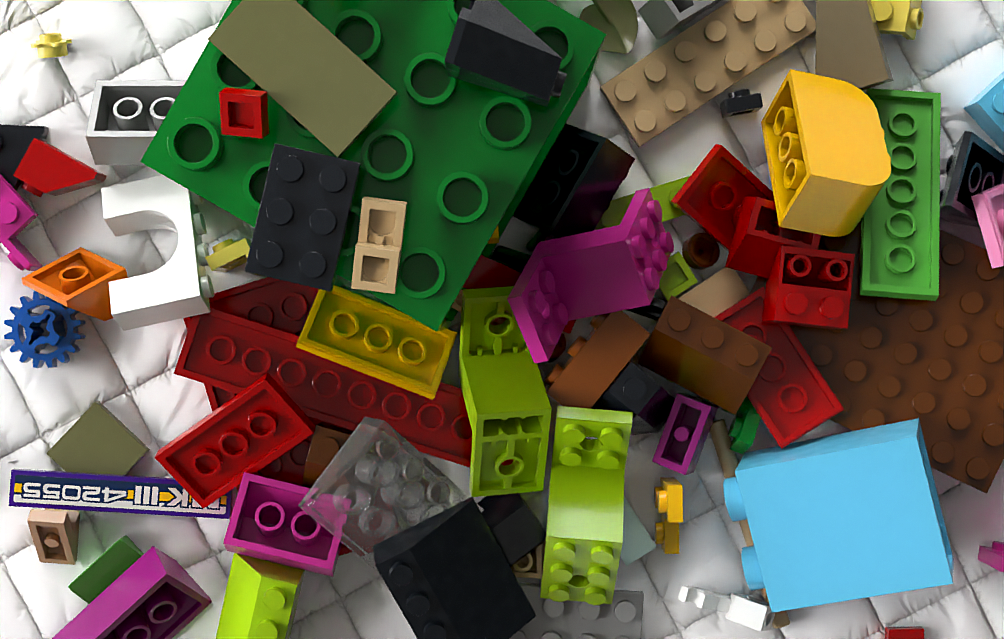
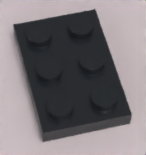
[245,143,362,292]

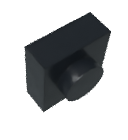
[720,89,763,118]

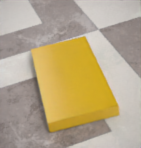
[296,285,458,400]

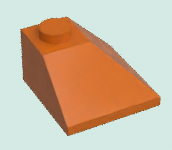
[22,247,128,321]

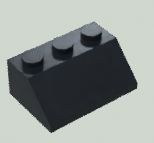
[513,123,635,239]

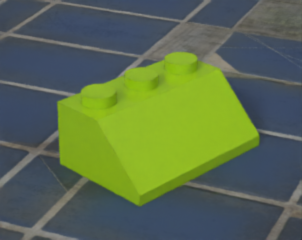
[216,553,305,639]

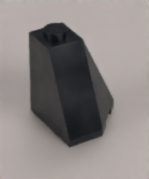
[444,0,567,107]
[591,361,675,435]

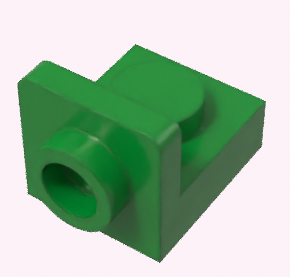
[721,396,761,454]

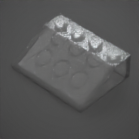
[298,417,484,574]

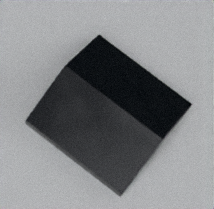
[477,493,546,567]

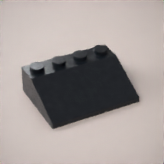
[373,496,536,639]

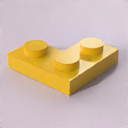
[654,477,683,554]

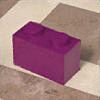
[652,393,719,475]

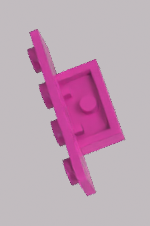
[0,174,43,271]

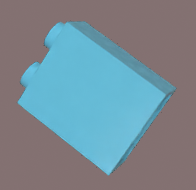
[723,418,954,613]

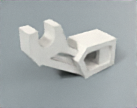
[678,585,775,631]

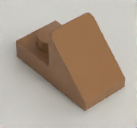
[27,508,80,565]

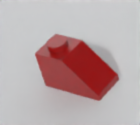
[13,138,107,197]

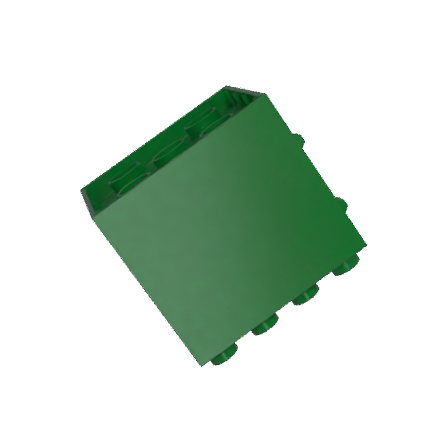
[140,0,607,331]

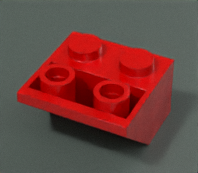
[725,196,821,279]
[762,245,855,330]

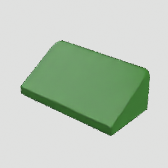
[68,535,144,604]

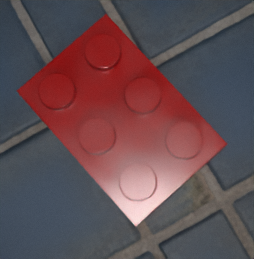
[671,144,775,252]

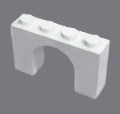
[101,175,214,331]

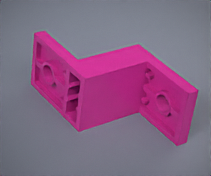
[507,188,674,363]

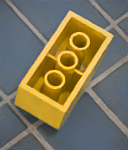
[761,69,891,237]

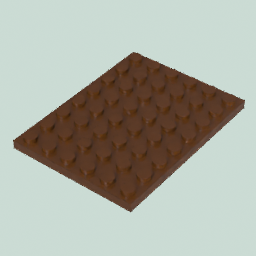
[749,218,1004,494]

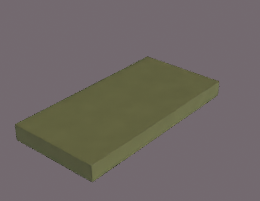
[208,0,397,158]

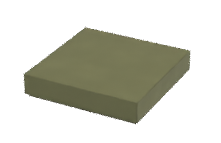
[46,401,150,475]

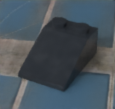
[940,131,1004,228]

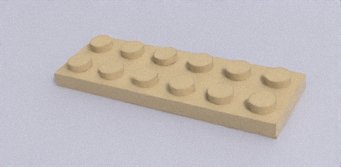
[600,0,816,148]

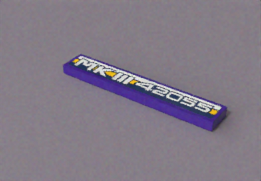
[8,468,232,519]

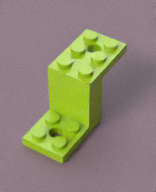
[458,286,552,497]
[540,406,633,605]

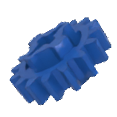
[4,291,86,368]

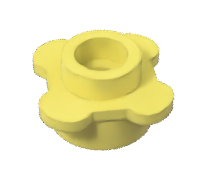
[31,33,72,58]

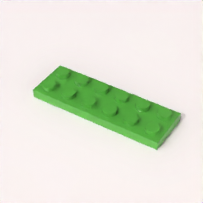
[860,88,941,301]

